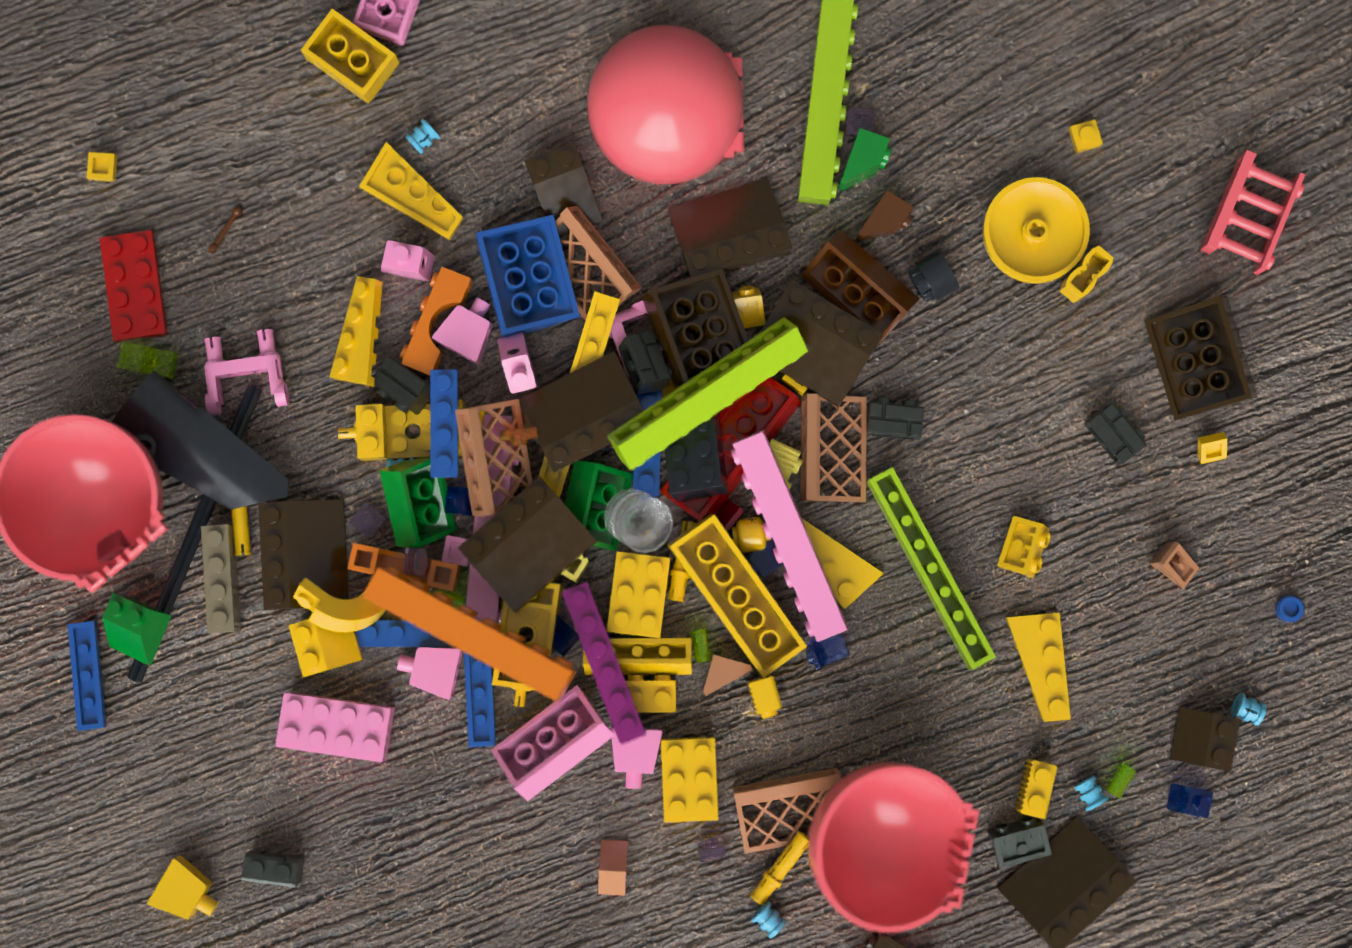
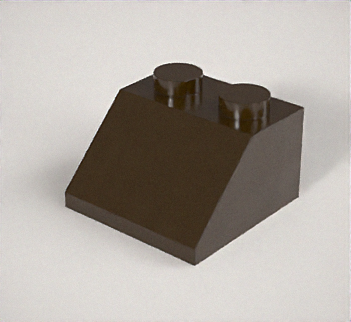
[1169,707,1240,772]

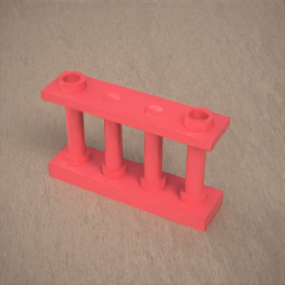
[1200,150,1305,275]

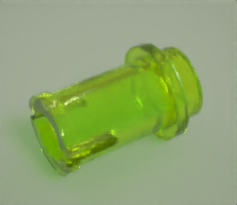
[690,629,713,663]
[1105,763,1137,799]

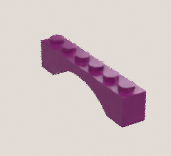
[562,582,647,746]

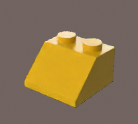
[288,619,364,677]

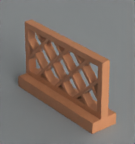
[555,206,642,321]
[800,394,867,503]
[455,399,532,516]
[732,768,841,854]

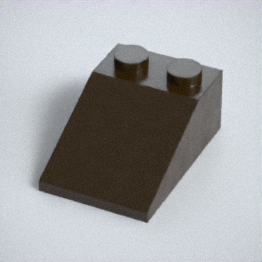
[524,142,603,238]

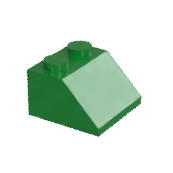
[838,128,892,191]
[102,593,172,666]

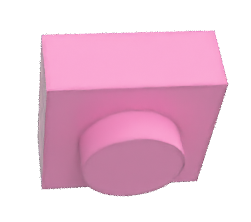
[441,535,469,567]

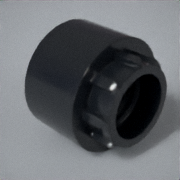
[908,249,960,302]

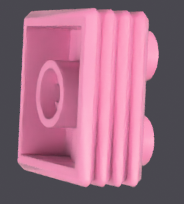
[353,0,420,45]

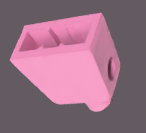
[381,240,435,282]
[432,297,493,365]
[497,332,537,393]
[397,647,463,700]
[611,727,662,789]

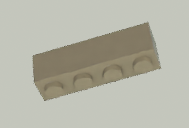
[201,524,241,634]

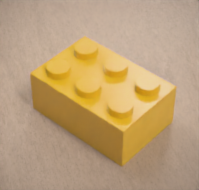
[301,9,400,104]
[607,551,670,638]
[661,736,718,822]

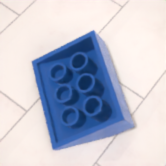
[476,215,580,337]

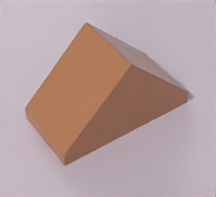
[1150,541,1199,589]
[703,654,753,696]
[598,839,628,896]

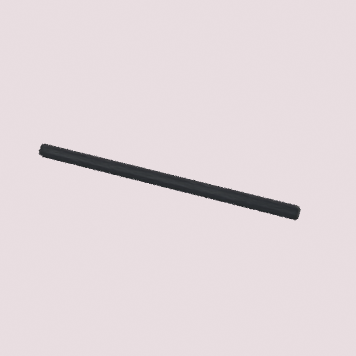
[127,385,262,682]

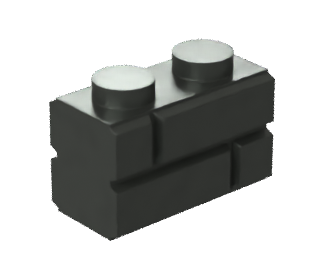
[618,331,672,395]
[372,356,430,415]
[866,398,924,440]
[1084,403,1147,466]
[241,850,304,887]

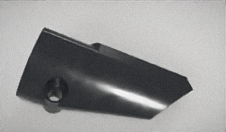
[111,371,288,510]

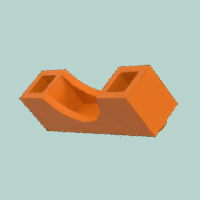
[400,267,473,377]
[347,543,462,592]

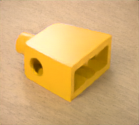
[147,855,219,919]

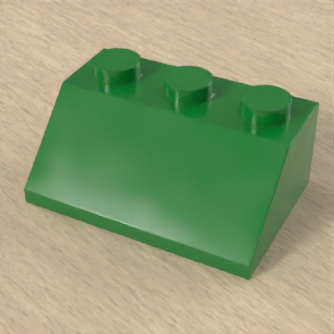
[379,456,457,549]
[565,461,633,551]

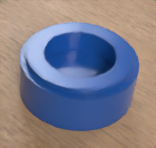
[1275,596,1304,622]

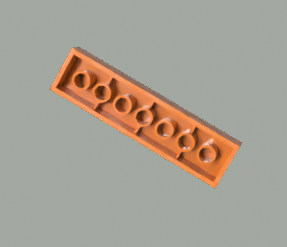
[362,566,577,701]

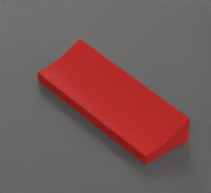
[659,377,801,522]

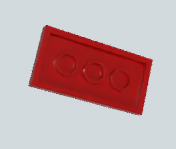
[99,230,168,342]

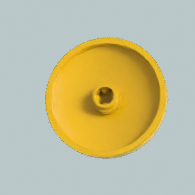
[983,177,1090,283]

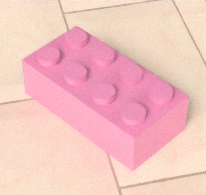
[491,685,614,801]
[275,692,395,762]

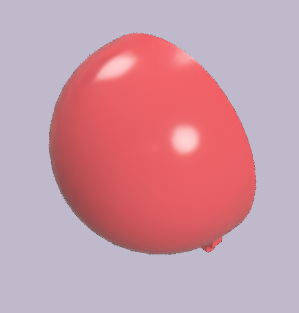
[587,25,744,184]
[0,415,168,593]
[808,762,980,932]

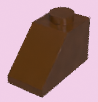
[856,190,914,241]

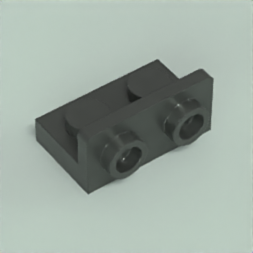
[987,815,1052,869]

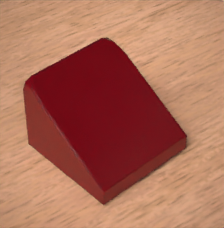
[715,500,743,531]
[97,530,130,563]

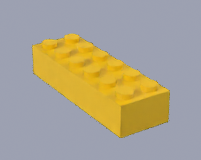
[667,514,807,678]

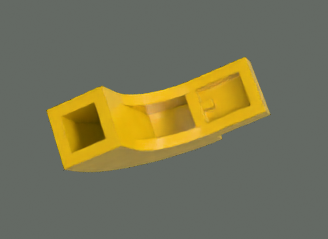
[293,578,386,632]

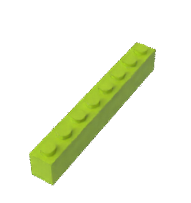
[797,0,858,205]
[607,317,808,470]
[866,467,996,670]

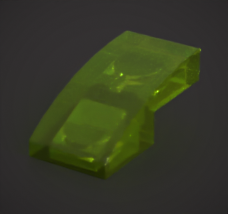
[116,342,179,379]

